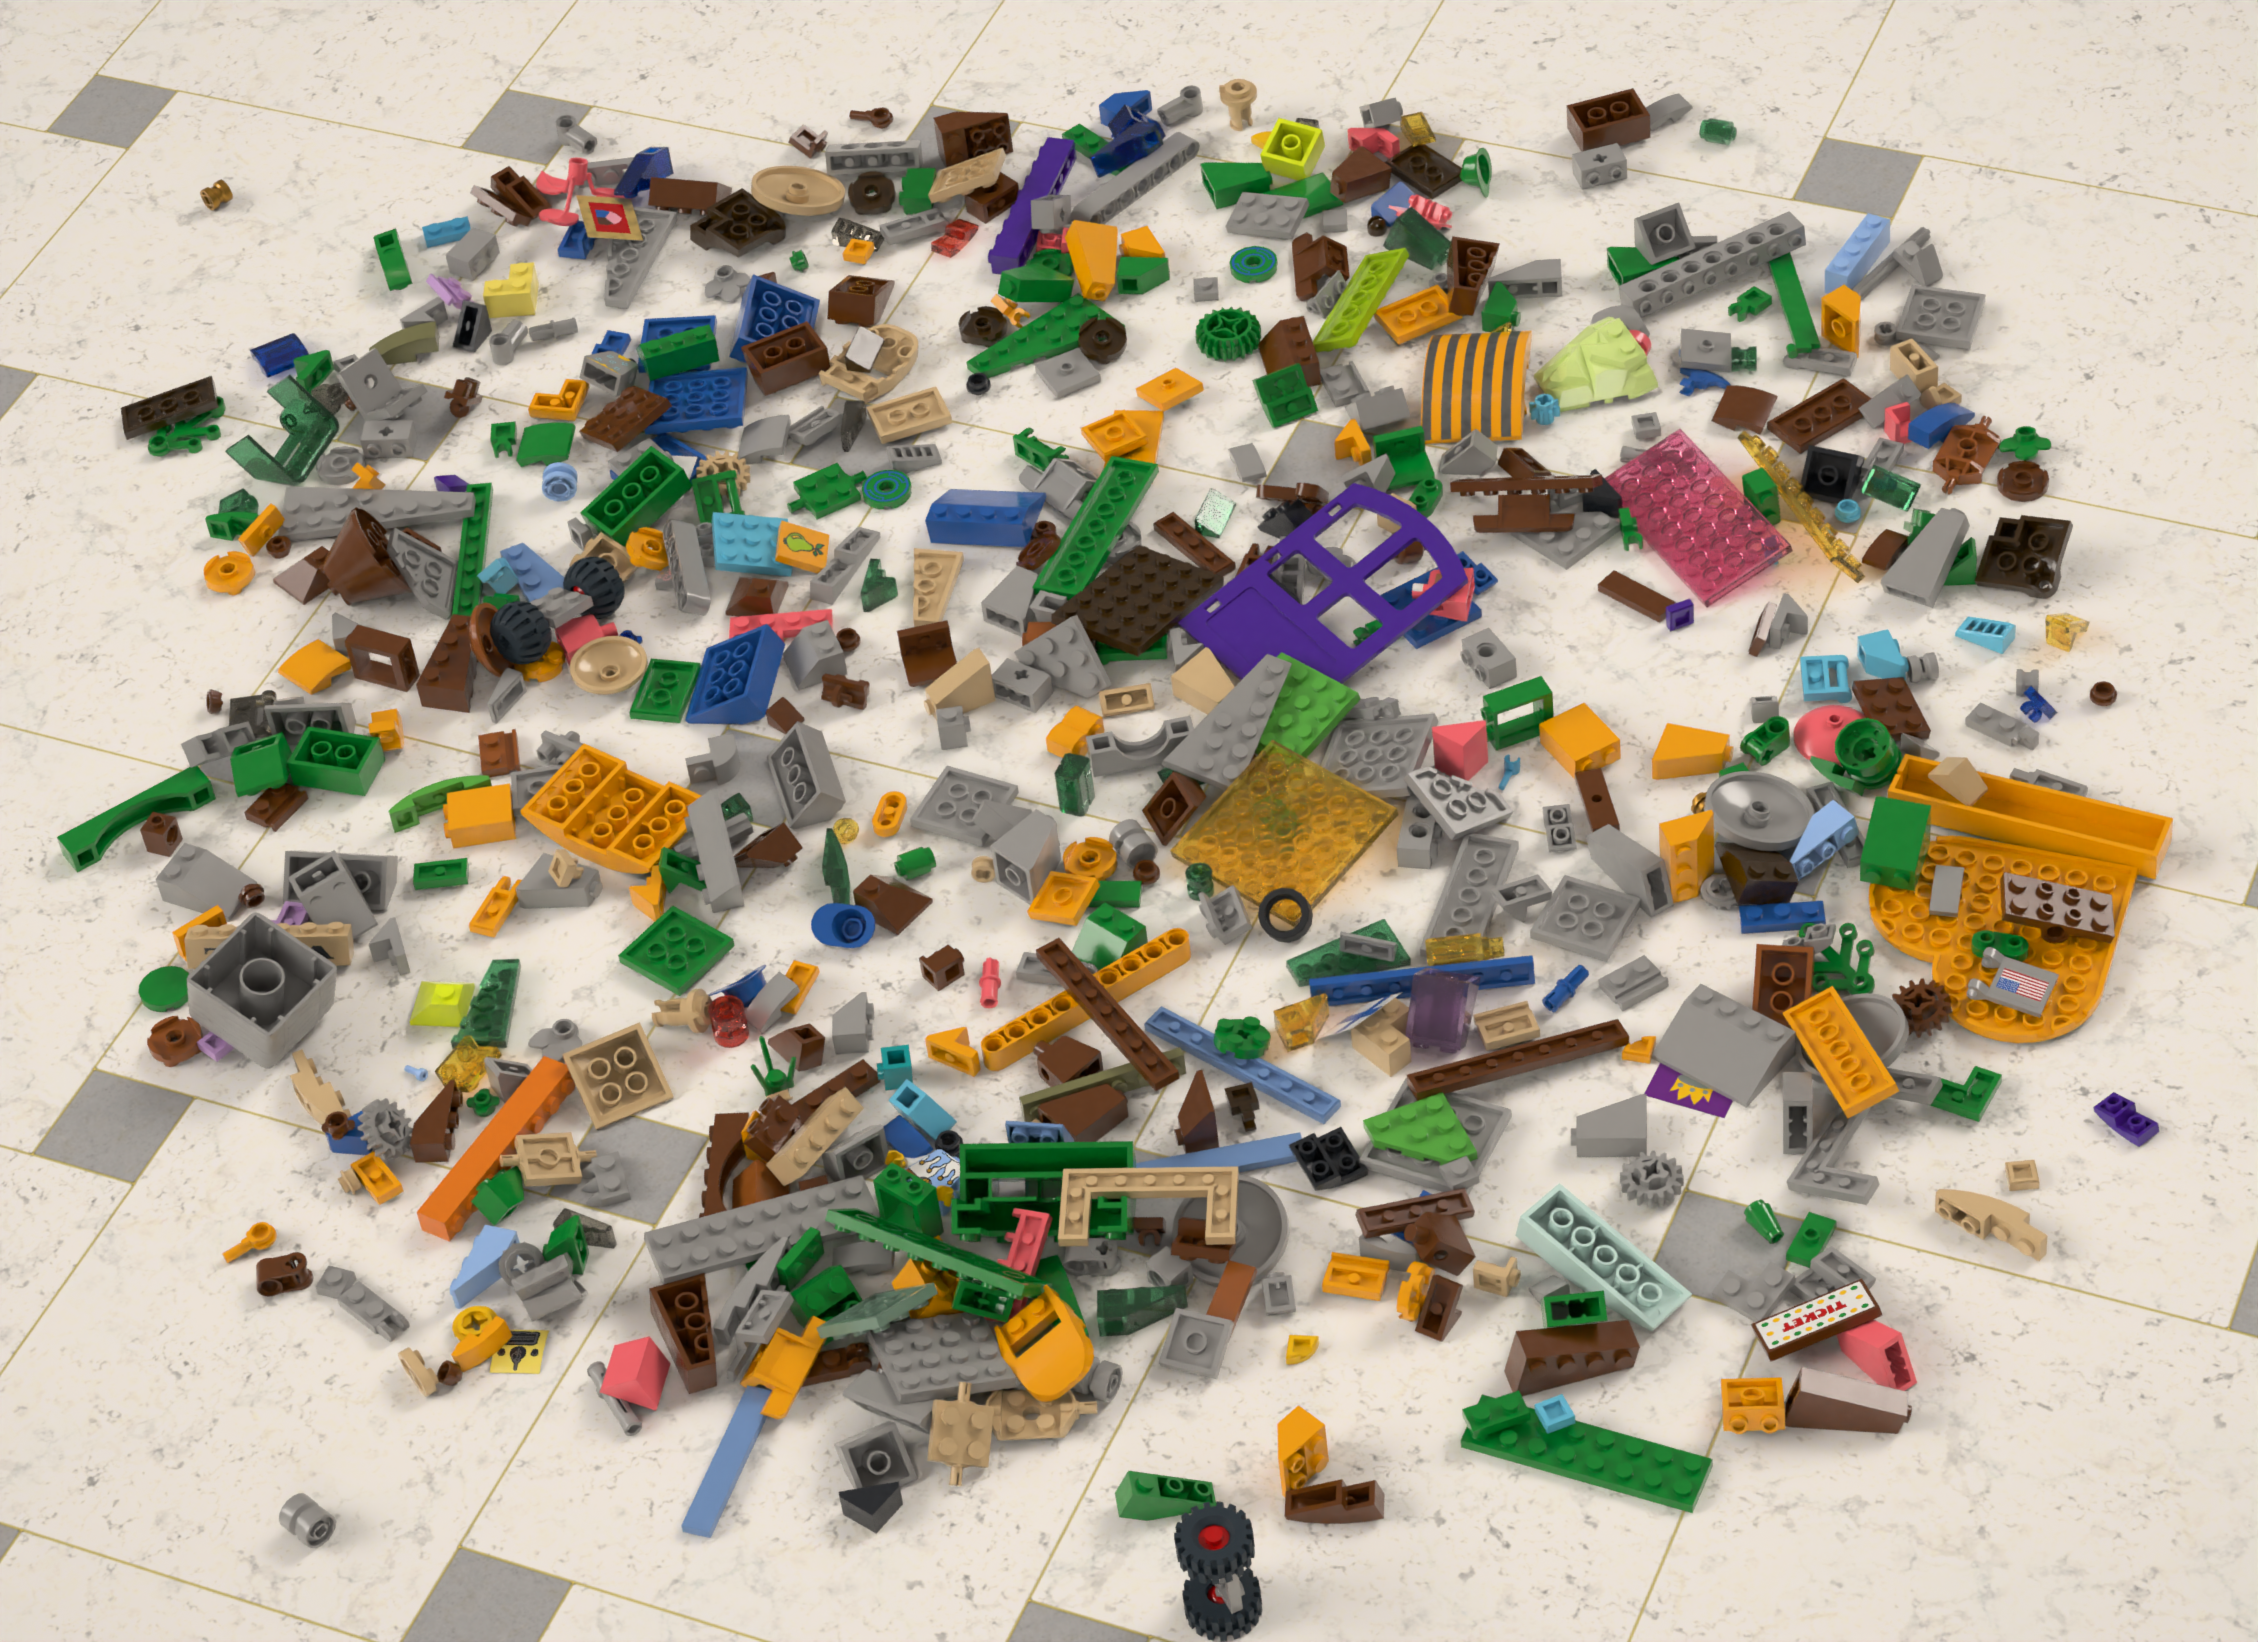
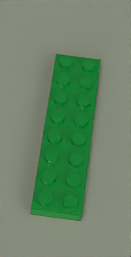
[1032,456,1159,601]
[825,1208,1052,1300]
[1461,1394,1713,1513]

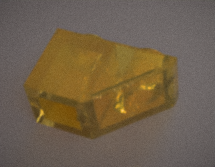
[1273,993,1329,1052]

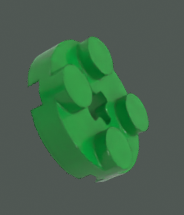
[1213,1016,1271,1059]

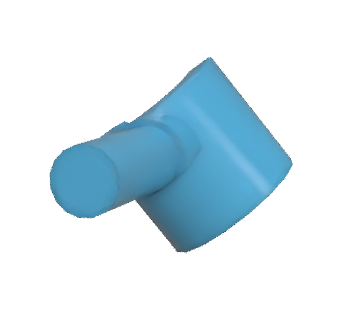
[1498,754,1520,790]

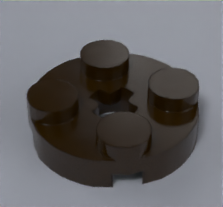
[848,171,896,215]
[958,306,1008,348]
[1078,317,1127,365]

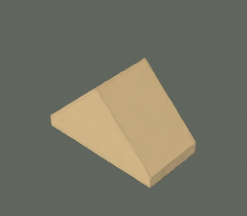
[1928,757,1988,807]

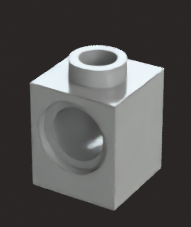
[1146,1246,1194,1299]

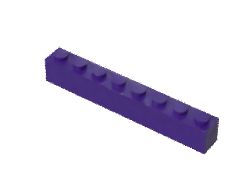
[988,137,1077,275]

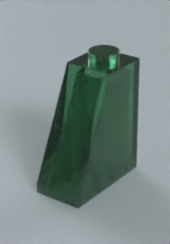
[1383,206,1451,270]

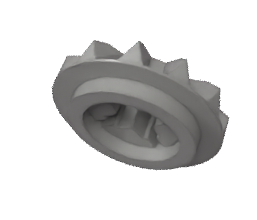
[1701,874,1739,910]
[498,1242,545,1287]

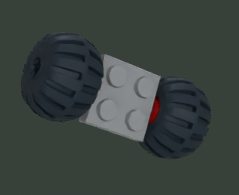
[490,557,625,664]

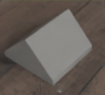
[1634,202,1696,265]

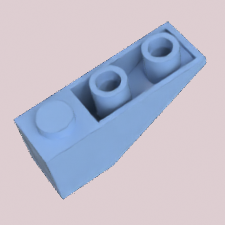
[1790,800,1859,881]
[450,1225,520,1309]

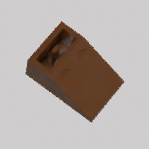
[933,112,1013,168]

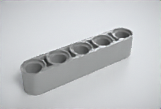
[663,519,711,616]

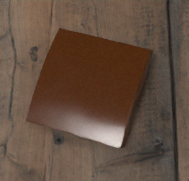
[1711,385,1778,435]

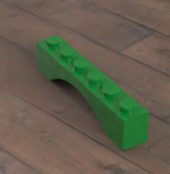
[57,766,216,873]

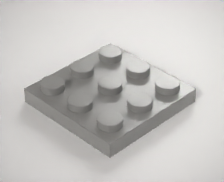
[1896,285,1986,349]
[910,766,1019,847]
[1530,875,1641,962]

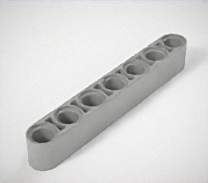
[1071,132,1200,224]

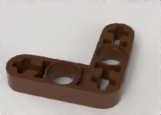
[1256,483,1329,506]

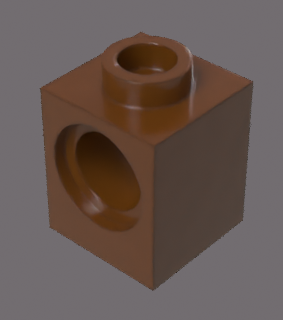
[140,812,183,857]

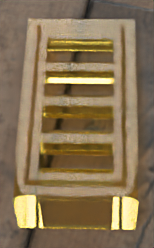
[1400,112,1436,147]

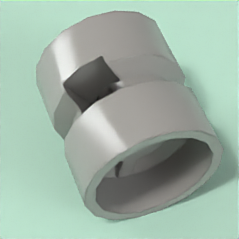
[1109,819,1158,870]
[1070,1356,1123,1402]
[279,1493,336,1548]

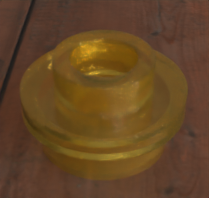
[833,818,859,844]

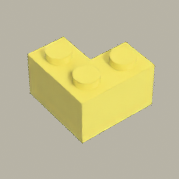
[483,262,539,318]

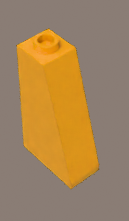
[1065,220,1118,301]

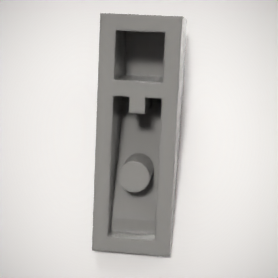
[1488,259,1562,299]

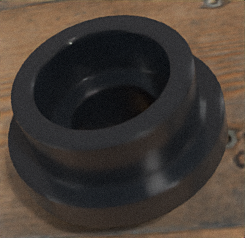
[966,373,991,395]
[935,1130,963,1157]

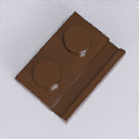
[244,783,309,832]

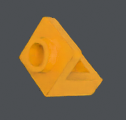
[351,462,386,489]

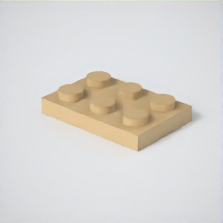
[866,386,952,444]

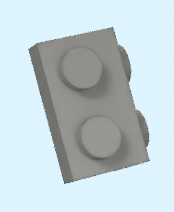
[1198,885,1253,945]

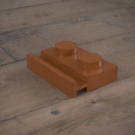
[478,729,521,778]

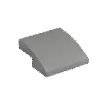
[738,415,791,464]
[1789,1246,1876,1302]

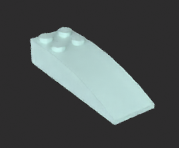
[1515,1183,1692,1331]

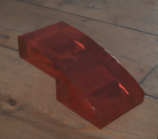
[931,219,979,258]

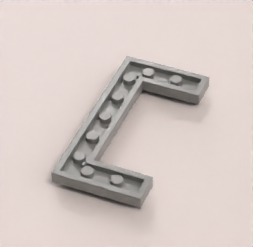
[1786,1068,1943,1205]

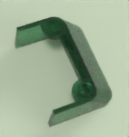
[225,375,339,486]

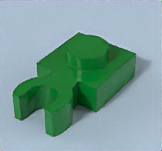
[1728,286,1772,322]
[490,421,517,458]

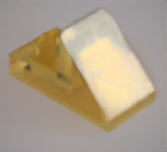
[2045,613,2090,652]

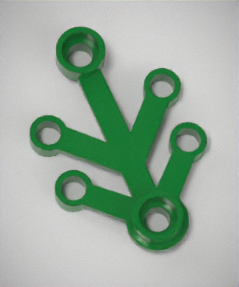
[148,396,226,457]
[1799,923,1875,995]

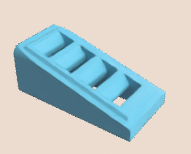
[1955,616,2016,654]

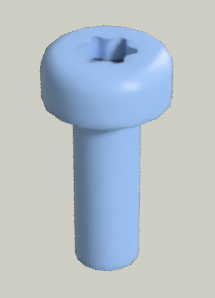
[404,1065,428,1081]

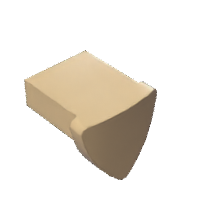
[1920,383,1962,410]

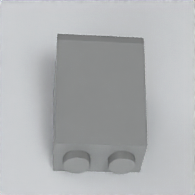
[991,809,1061,905]

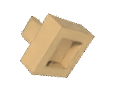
[548,849,584,887]

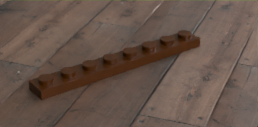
[1036,938,1180,1091]
[1407,1019,1629,1101]

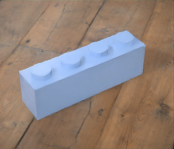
[1825,213,1890,294]

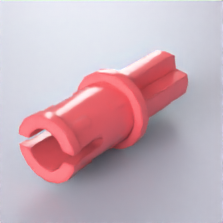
[979,957,1001,1008]

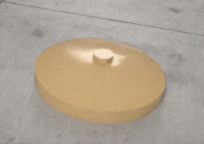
[751,166,845,216]

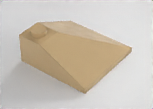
[562,1022,674,1130]

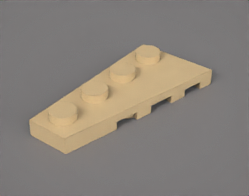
[913,548,964,627]

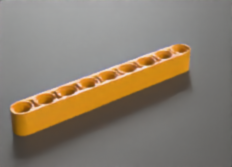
[981,928,1191,1071]

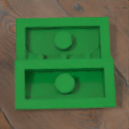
[1252,363,1318,428]
[516,422,576,467]

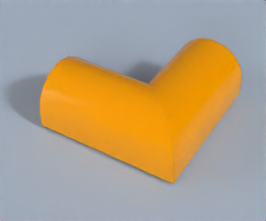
[528,379,590,421]

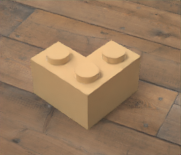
[1351,995,1413,1077]

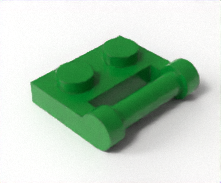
[691,470,745,524]

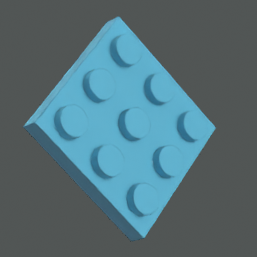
[712,512,792,577]

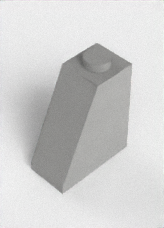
[981,566,1038,637]
[516,853,603,909]
[1783,1072,1813,1154]
[1571,1094,1647,1157]

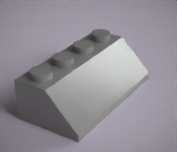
[767,721,846,829]
[684,788,744,913]
[283,850,398,910]

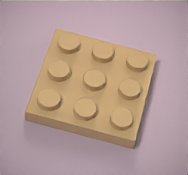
[928,148,1006,203]

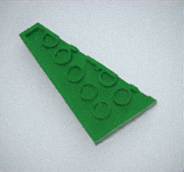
[966,293,1126,378]

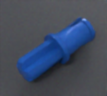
[1542,965,1589,1012]

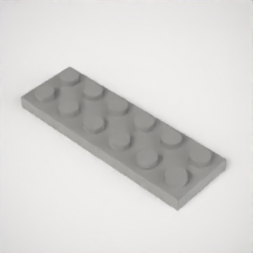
[1420,833,1519,963]

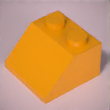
[1821,285,1861,358]

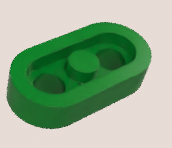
[1408,478,1443,518]
[1971,930,2029,962]

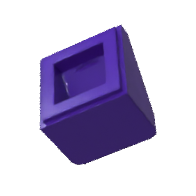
[434,474,469,492]

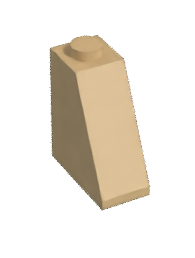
[1171,647,1234,715]
[924,648,996,721]

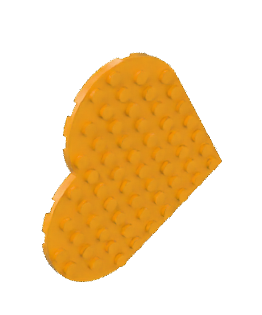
[1869,836,2138,1043]

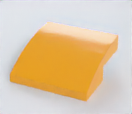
[278,639,351,695]

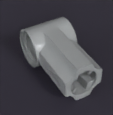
[1157,85,1203,126]
[556,115,598,155]
[489,319,528,365]

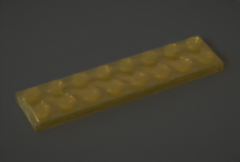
[1737,430,1865,583]

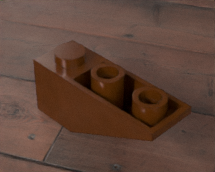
[410,1079,463,1163]

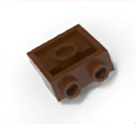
[744,1094,804,1163]

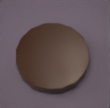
[1997,461,2049,502]
[1016,531,1061,571]

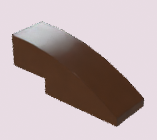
[490,166,552,219]
[1284,1479,1385,1524]

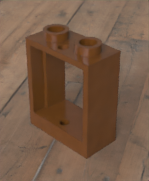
[345,625,420,692]

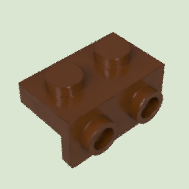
[1171,1217,1237,1264]

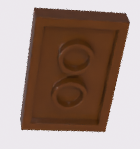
[1852,677,1931,741]

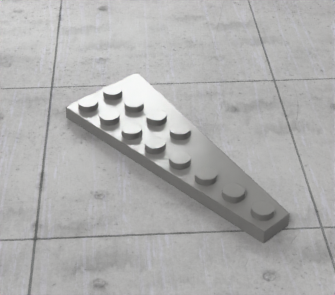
[278,486,476,542]

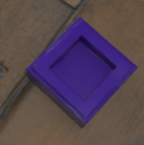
[1666,598,1694,632]

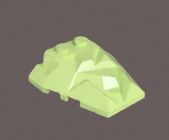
[1534,316,1658,412]

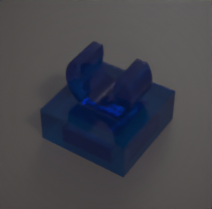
[2020,686,2058,723]

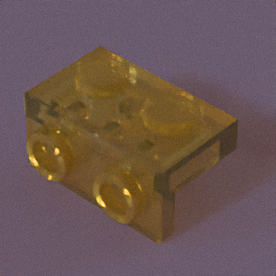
[435,1035,502,1093]

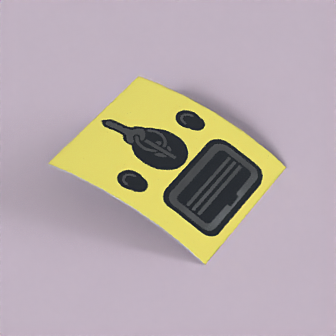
[490,1330,549,1374]

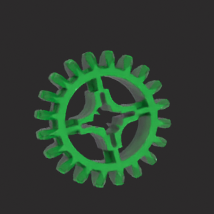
[1195,306,1261,362]

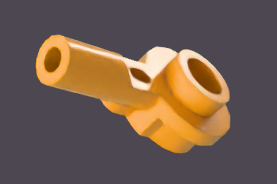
[222,1222,277,1263]

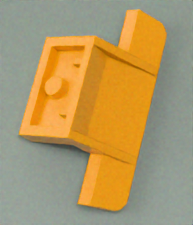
[740,1316,827,1419]

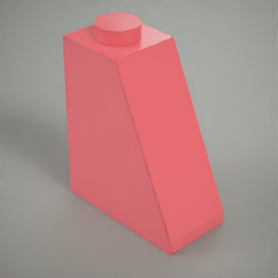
[1837,1320,1917,1391]

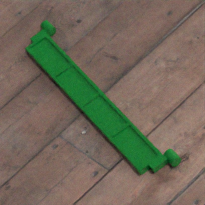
[1767,252,1821,359]

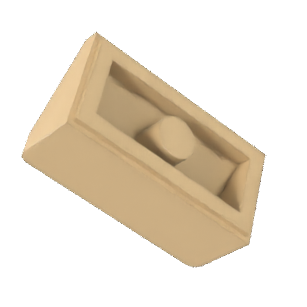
[1099,683,1155,717]

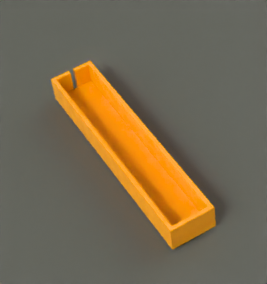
[1888,754,2173,880]

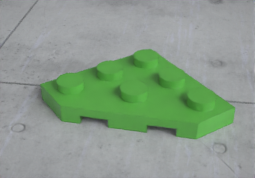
[1363,1092,1478,1166]

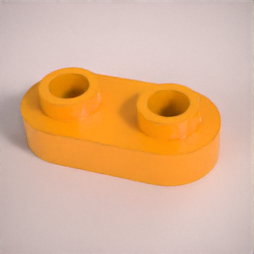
[872,791,908,837]

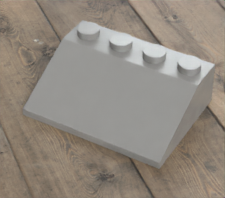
[1652,984,1796,1108]

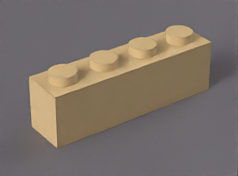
[766,1087,864,1186]

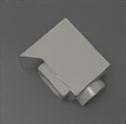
[1029,590,1067,622]

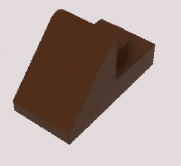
[1415,1274,1463,1342]

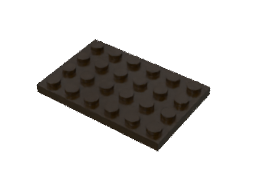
[1051,545,1224,657]

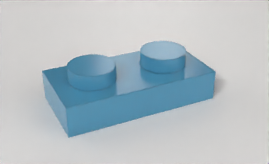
[422,216,471,248]

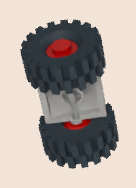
[1174,1501,1262,1642]

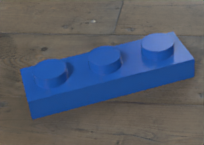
[1739,901,1826,934]

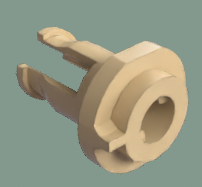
[1219,79,1257,131]
[651,989,714,1033]

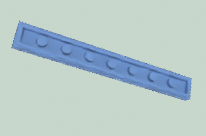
[1144,1006,1341,1124]

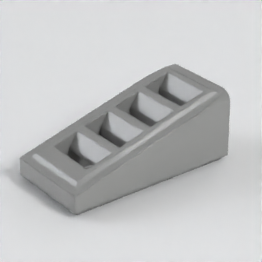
[886,444,942,473]
[487,668,527,724]

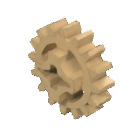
[696,451,750,499]

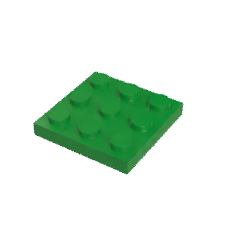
[618,906,735,996]

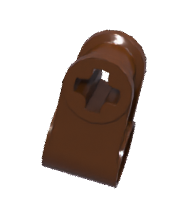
[256,1252,314,1297]

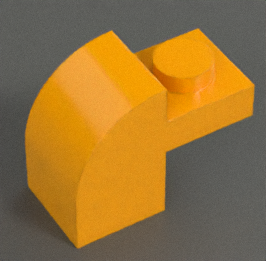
[368,708,404,752]

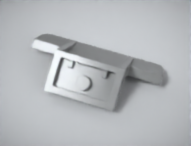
[1019,458,1098,521]
[727,1285,794,1382]

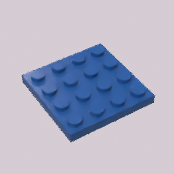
[645,367,748,435]

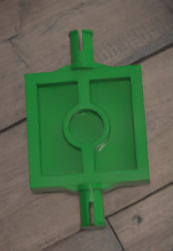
[787,463,867,519]

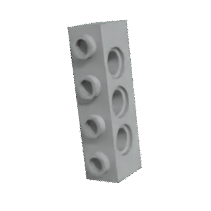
[825,140,923,175]
[1397,772,1445,869]

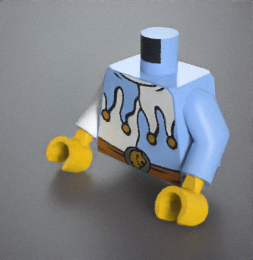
[884,1149,960,1217]

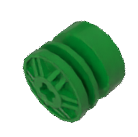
[1835,718,1903,790]

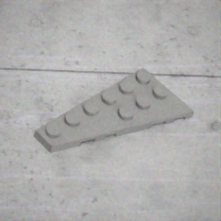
[604,207,678,309]
[1162,654,1292,795]

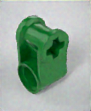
[1740,716,1790,766]

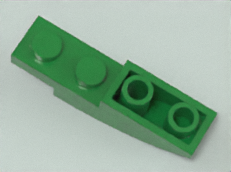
[373,228,413,291]

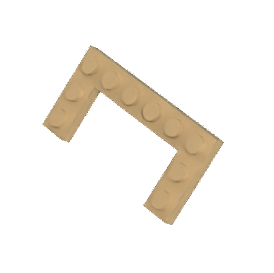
[1058,1166,1239,1246]

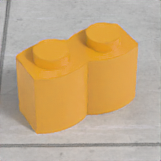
[1046,705,1105,763]

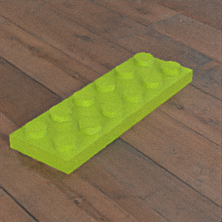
[1313,248,1409,353]

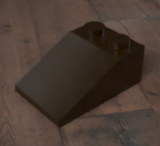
[1715,842,1799,905]

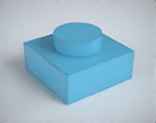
[1535,1394,1575,1433]

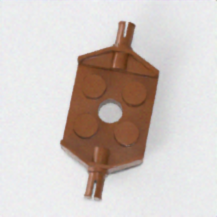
[1933,416,2001,495]

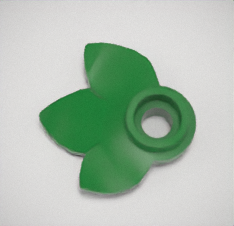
[1999,426,2051,461]

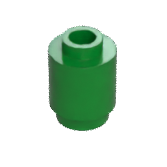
[894,847,936,881]

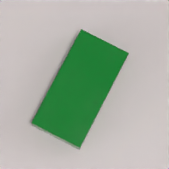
[1088,881,1142,907]

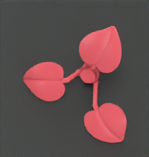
[536,157,637,226]

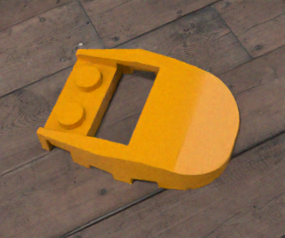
[994,1285,1094,1402]

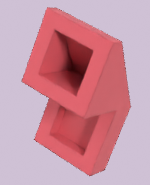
[1348,128,1400,159]

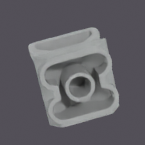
[511,1252,588,1322]

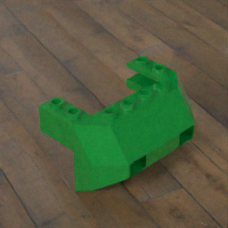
[951,1141,1136,1243]

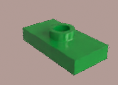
[1786,1212,1837,1268]

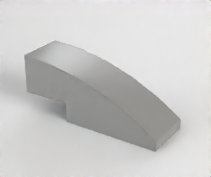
[181,722,257,768]

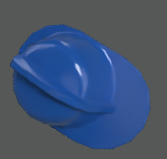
[811,903,875,948]
[708,965,767,1008]

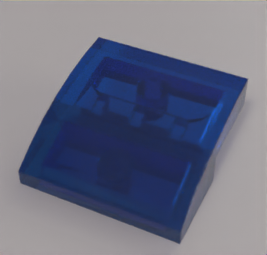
[250,333,309,378]

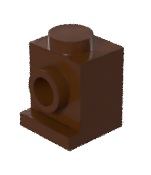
[919,944,965,991]

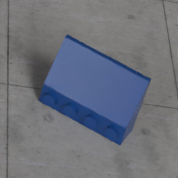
[729,274,820,363]
[925,489,1047,547]
[685,624,785,724]

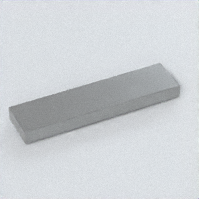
[1806,781,1865,868]

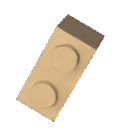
[1890,339,1938,394]

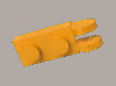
[469,876,522,938]

